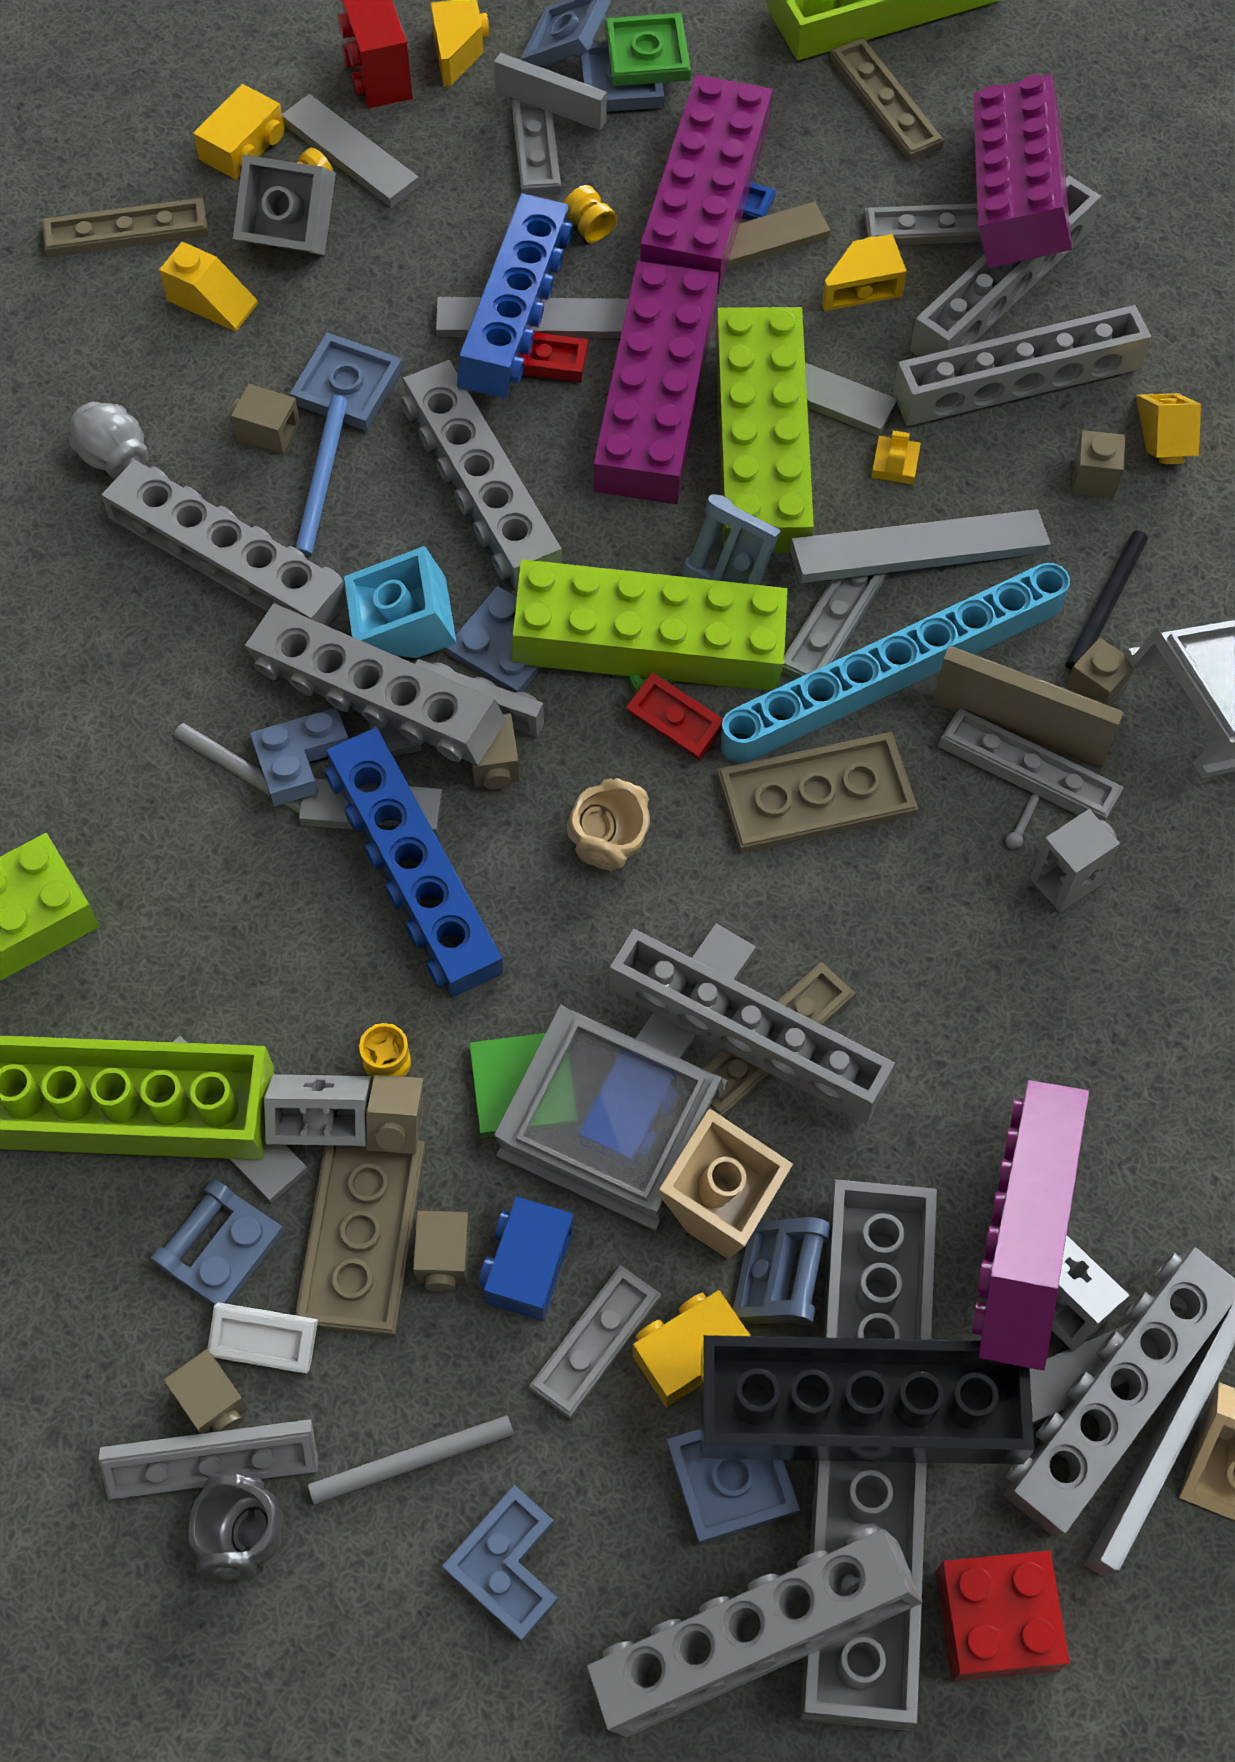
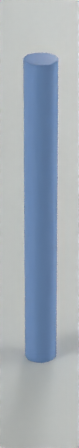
[296,395,348,556]

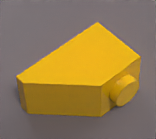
[431,0,490,87]
[822,234,907,311]
[159,242,258,332]
[1136,393,1201,464]

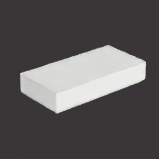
[208,1302,318,1373]

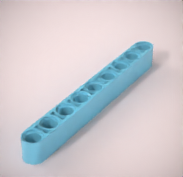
[720,563,1070,763]

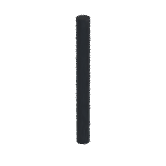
[1065,530,1148,670]

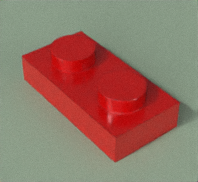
[521,332,588,383]
[626,672,723,761]

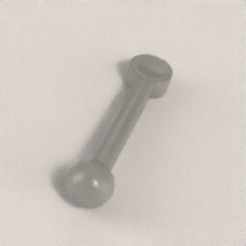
[1005,793,1041,850]

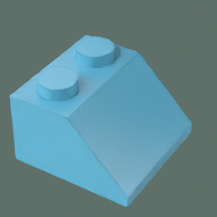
[344,546,457,658]

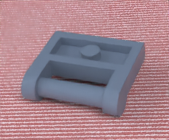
[680,494,781,585]
[150,1178,284,1306]
[733,1217,832,1325]

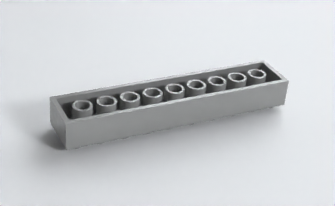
[800,1179,937,1731]

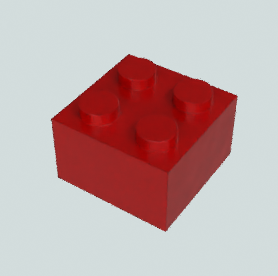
[337,0,413,109]
[935,1550,1070,1682]

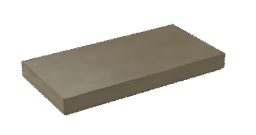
[932,646,1124,768]
[717,732,918,854]
[295,1141,426,1337]

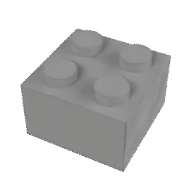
[233,155,336,256]

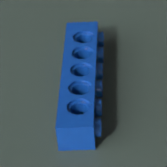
[457,193,573,399]
[323,727,503,998]

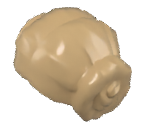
[567,778,650,871]

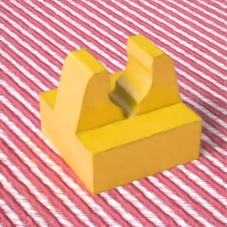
[871,430,921,485]

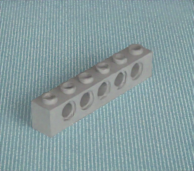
[910,175,1101,357]
[893,305,1151,426]
[400,360,562,591]
[101,459,347,626]
[245,603,506,766]
[610,929,895,1124]
[1002,1247,1235,1536]
[587,1528,923,1737]

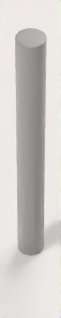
[174,723,302,814]
[308,1415,514,1505]

